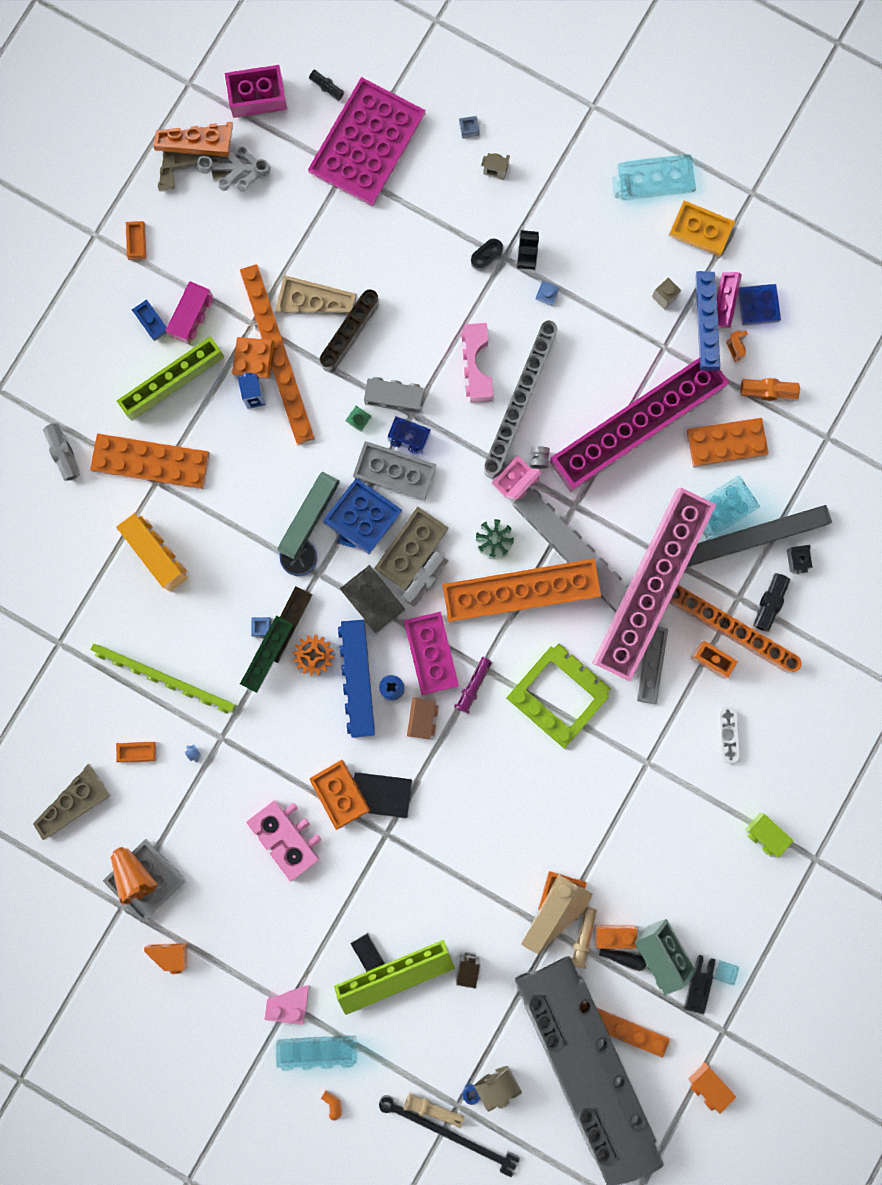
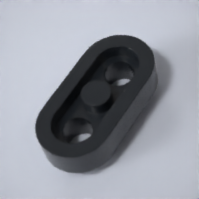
[470,238,503,271]

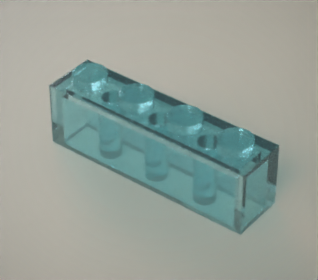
[276,1035,358,1071]

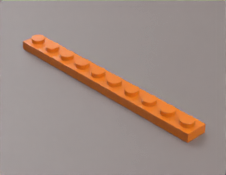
[239,264,315,445]

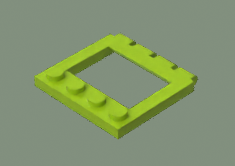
[506,643,611,749]

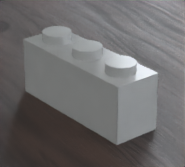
[364,377,424,414]

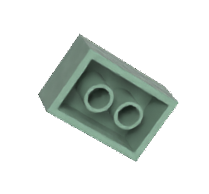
[635,918,696,995]

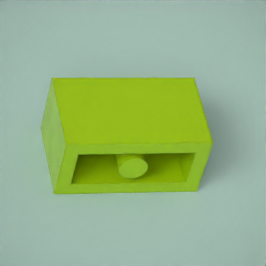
[745,813,794,858]

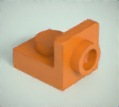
[726,330,748,362]

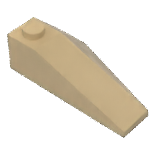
[521,874,593,954]

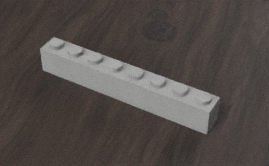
[512,487,629,613]

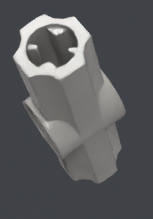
[42,423,80,481]
[402,551,449,607]

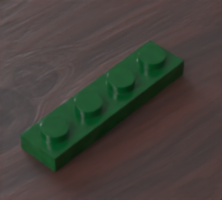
[240,615,294,693]

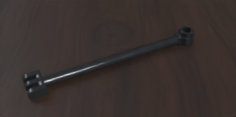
[379,1095,520,1177]

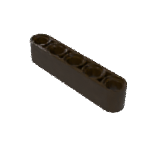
[320,289,379,372]

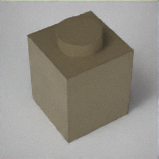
[651,277,682,310]

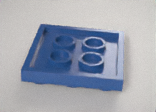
[322,478,403,555]

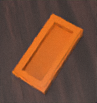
[125,221,147,260]
[116,742,156,763]

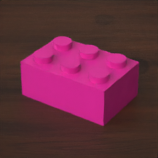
[224,64,288,118]

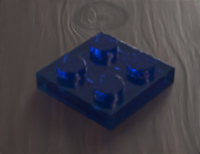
[738,284,781,326]

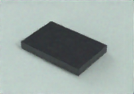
[354,772,412,818]

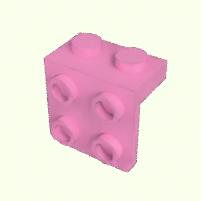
[491,455,542,500]

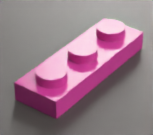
[717,272,742,328]

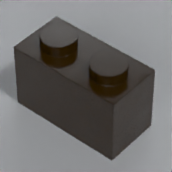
[456,952,480,989]

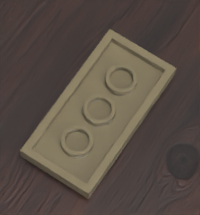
[374,506,449,591]

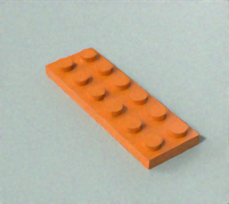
[90,433,210,489]

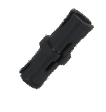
[309,69,345,101]

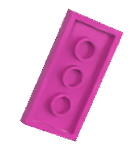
[403,611,459,695]

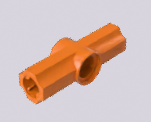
[740,378,800,401]

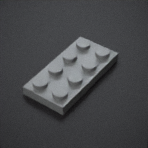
[353,441,437,501]

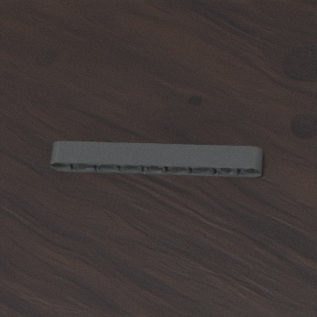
[686,505,833,568]

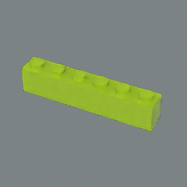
[116,336,225,421]
[334,939,455,1015]

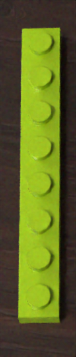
[90,643,237,714]

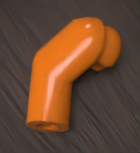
[320,1090,342,1121]

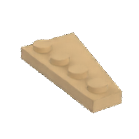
[275,275,357,313]

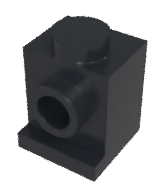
[786,545,813,574]

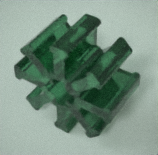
[475,519,514,560]

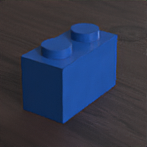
[238,373,266,409]

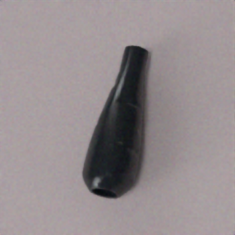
[599,949,646,971]

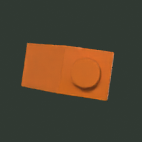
[144,943,188,974]

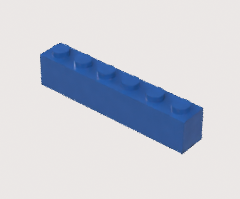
[338,619,375,738]

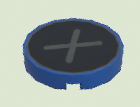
[279,540,318,577]

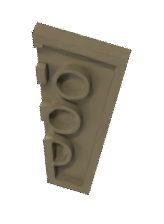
[33,763,111,840]

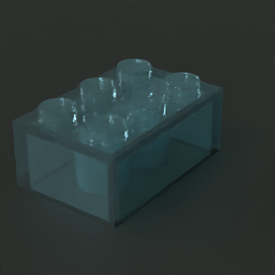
[703,475,761,540]

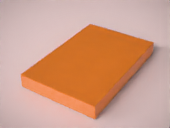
[309,759,371,830]

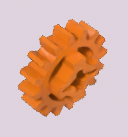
[292,634,335,676]

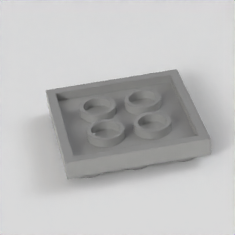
[102,838,187,924]

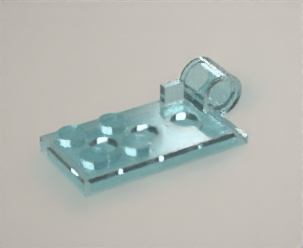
[612,154,696,200]

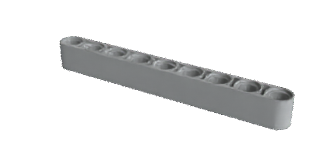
[483,320,557,478]

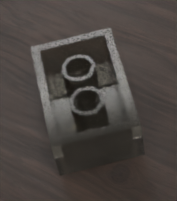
[339,564,406,635]

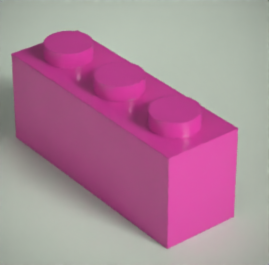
[165,280,213,345]

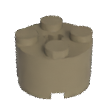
[474,1065,522,1112]

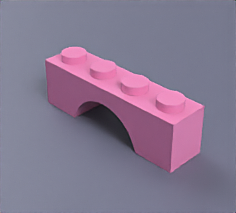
[461,322,493,403]

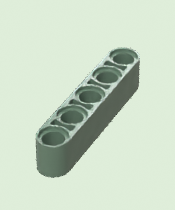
[277,471,340,560]

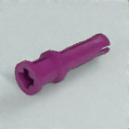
[454,656,493,715]

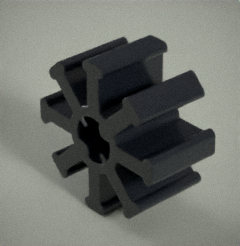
[517,230,539,270]

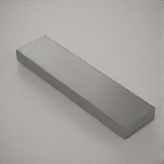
[637,627,669,705]

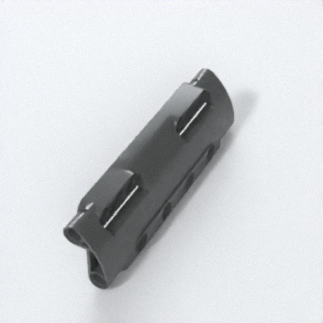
[515,956,664,1185]

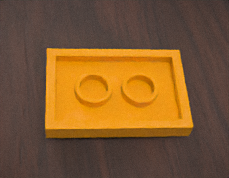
[668,200,735,257]

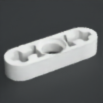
[718,707,740,763]

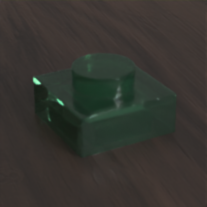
[345,406,372,432]

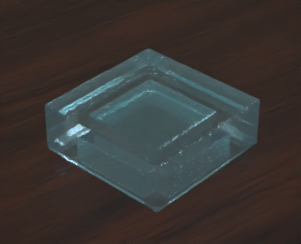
[714,959,740,986]

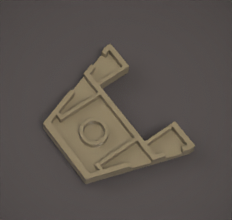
[157,127,229,192]

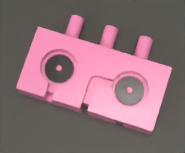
[246,800,322,882]

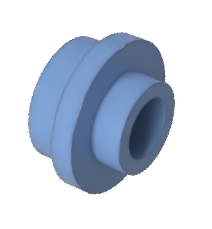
[184,744,202,763]

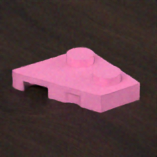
[264,984,309,1025]

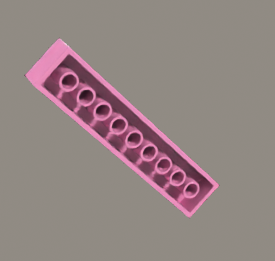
[592,487,716,682]

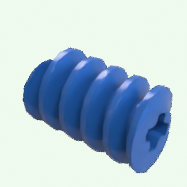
[379,675,405,701]

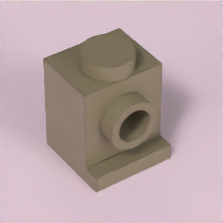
[481,153,510,180]

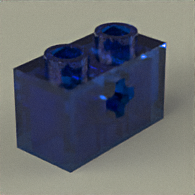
[387,416,431,455]

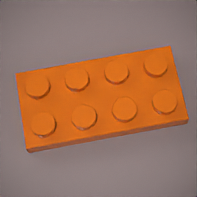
[686,417,769,467]

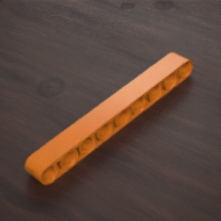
[669,585,802,673]

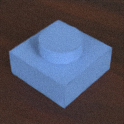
[535,280,560,306]

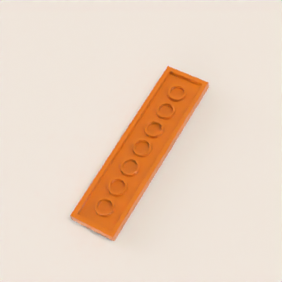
[442,558,601,622]

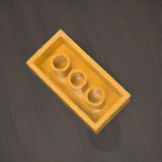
[116,513,188,592]

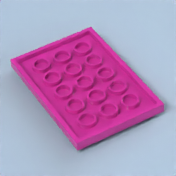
[307,77,426,207]

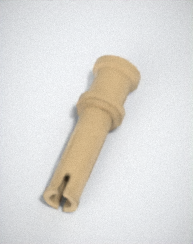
[572,907,597,969]
[403,1092,465,1128]

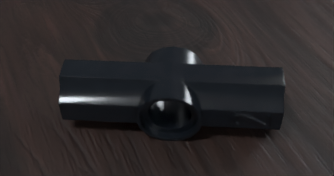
[753,573,791,632]

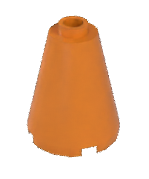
[110,847,158,905]

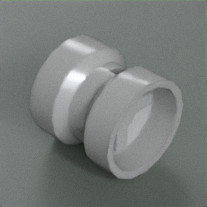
[530,446,550,469]

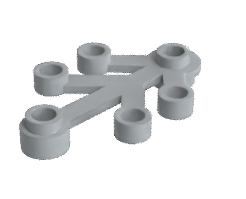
[197,146,271,192]

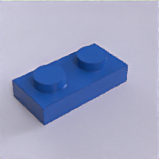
[131,299,167,341]

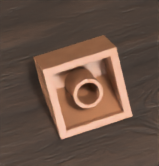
[407,697,439,740]

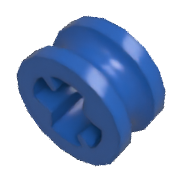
[463,1084,480,1105]

